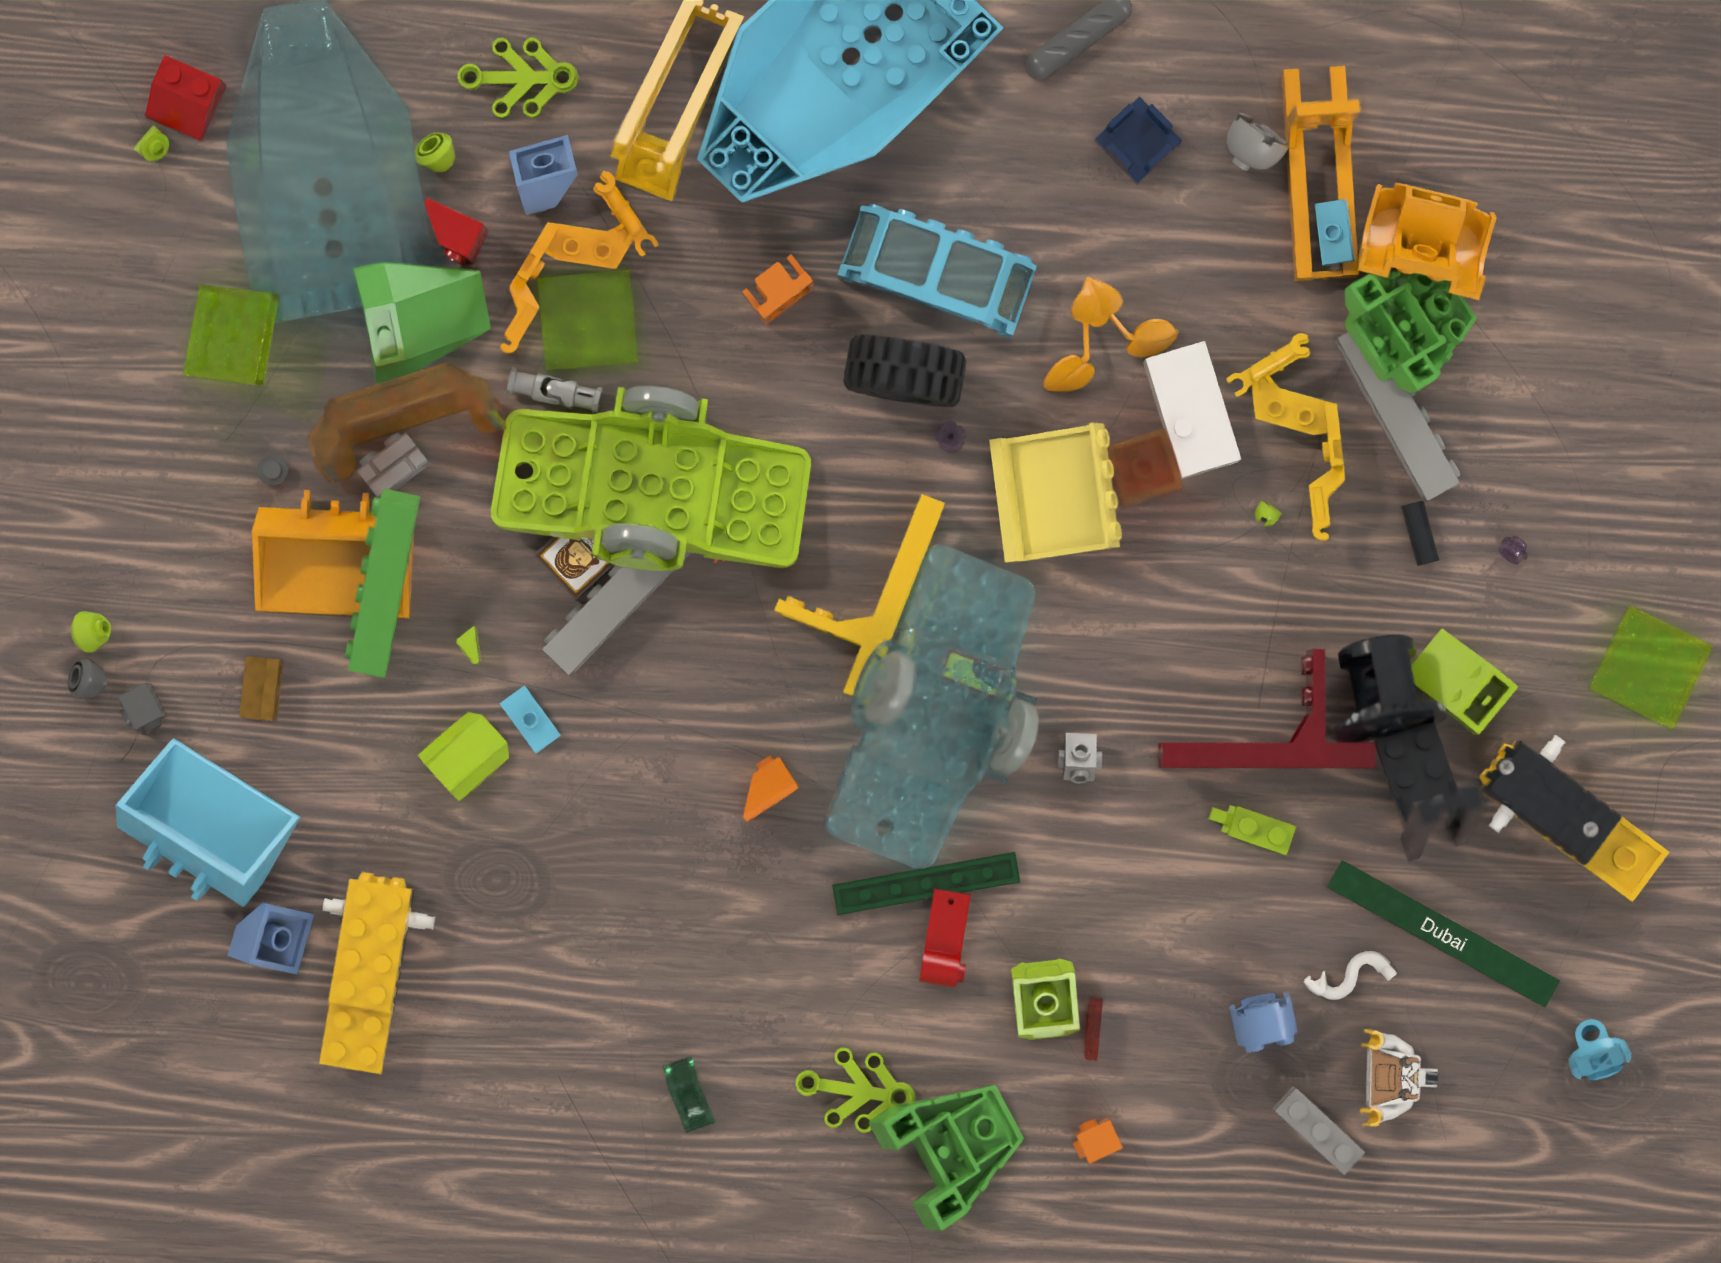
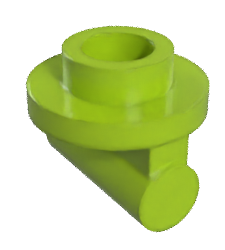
[133,125,169,161]

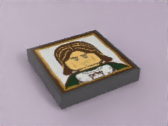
[533,537,614,601]

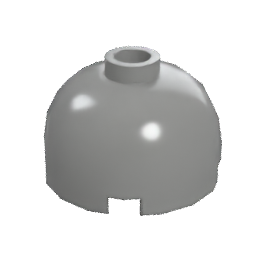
[1226,113,1289,171]

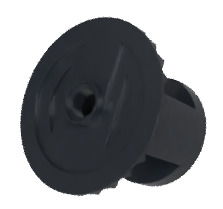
[1335,634,1447,741]

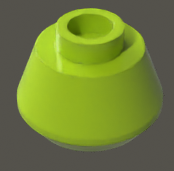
[415,132,455,172]
[70,611,111,653]

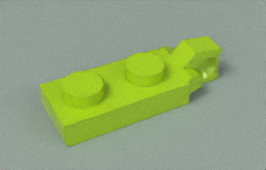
[1208,805,1297,856]

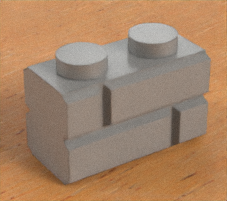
[357,432,431,499]

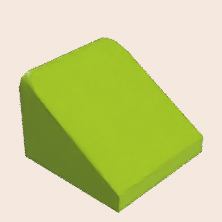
[456,626,482,665]

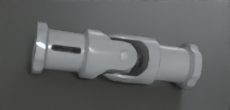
[506,367,603,414]

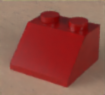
[145,55,227,141]
[424,197,489,266]

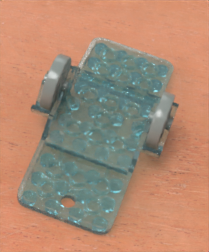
[824,544,1038,869]

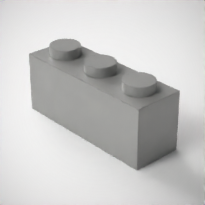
[1272,1086,1365,1175]

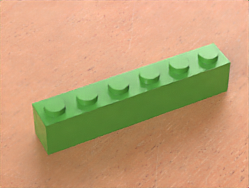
[345,489,421,678]

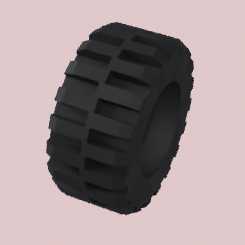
[843,334,966,407]

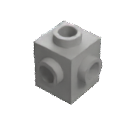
[1058,733,1102,783]

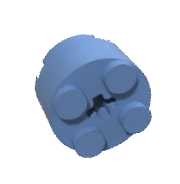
[1229,992,1298,1052]

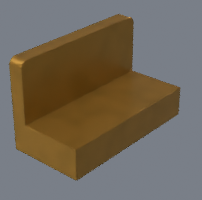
[239,656,284,722]

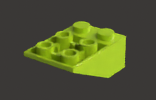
[1411,628,1518,735]

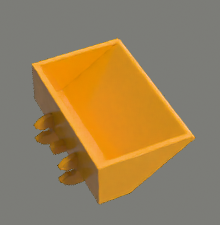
[252,490,414,619]

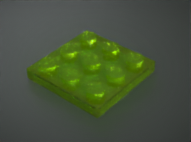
[537,269,639,371]
[183,284,279,387]
[1588,605,1713,730]

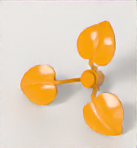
[1043,277,1179,392]

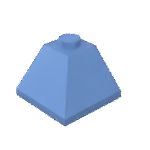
[509,135,578,215]
[227,903,314,974]

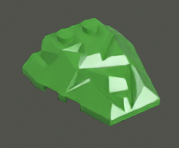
[1345,271,1477,394]

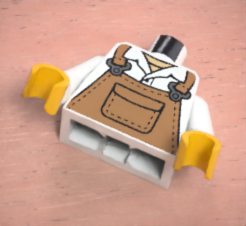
[1360,1029,1438,1126]

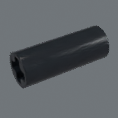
[1401,500,1439,566]

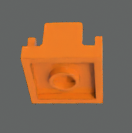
[742,254,814,326]

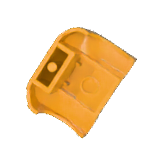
[1358,183,1497,300]

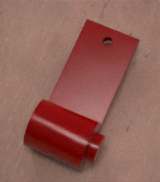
[919,888,971,988]

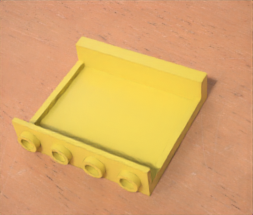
[989,423,1122,563]

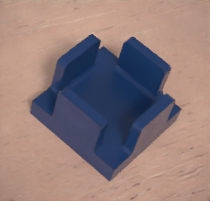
[1094,96,1182,184]

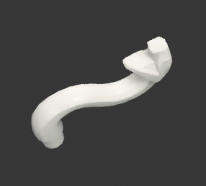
[1303,951,1397,1000]

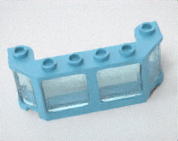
[837,203,1037,339]

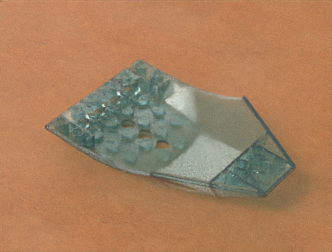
[226,0,435,325]

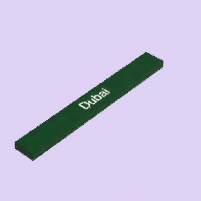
[1327,860,1560,1008]

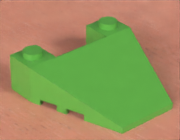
[868,1085,1024,1231]

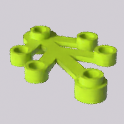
[458,38,579,119]
[795,1047,915,1133]

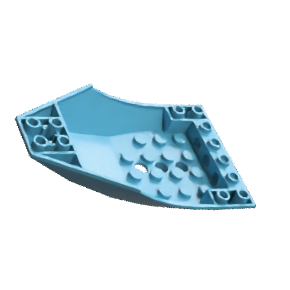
[697,0,1004,203]

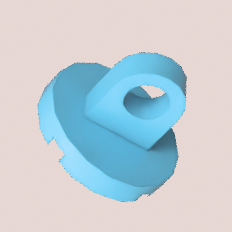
[1568,1019,1631,1080]

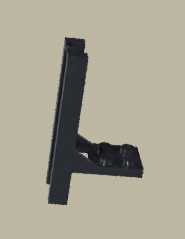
[1374,722,1486,862]

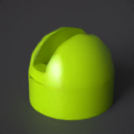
[1255,500,1282,527]

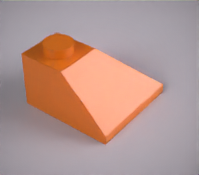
[743,755,800,822]

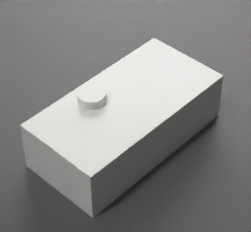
[1143,341,1241,480]

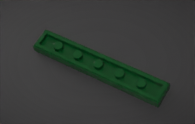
[832,852,1020,915]

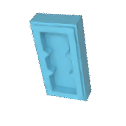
[1315,199,1355,266]
[499,685,562,754]

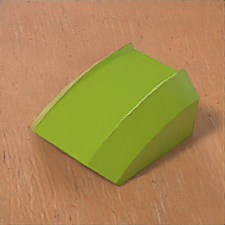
[418,712,509,801]
[1011,958,1080,1040]

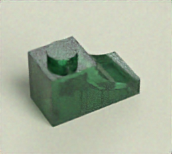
[662,1056,715,1133]

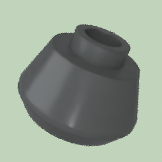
[68,657,107,699]

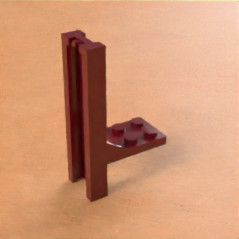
[1158,649,1376,768]

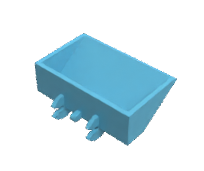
[116,738,301,907]

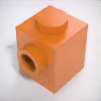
[1072,1118,1123,1164]

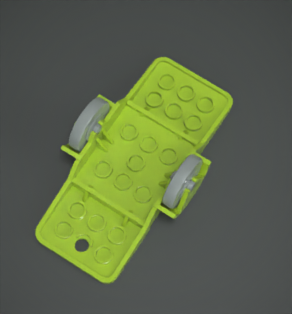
[491,386,811,571]

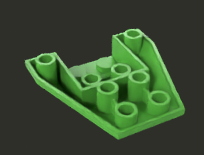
[353,261,491,384]

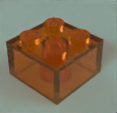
[1107,428,1184,510]

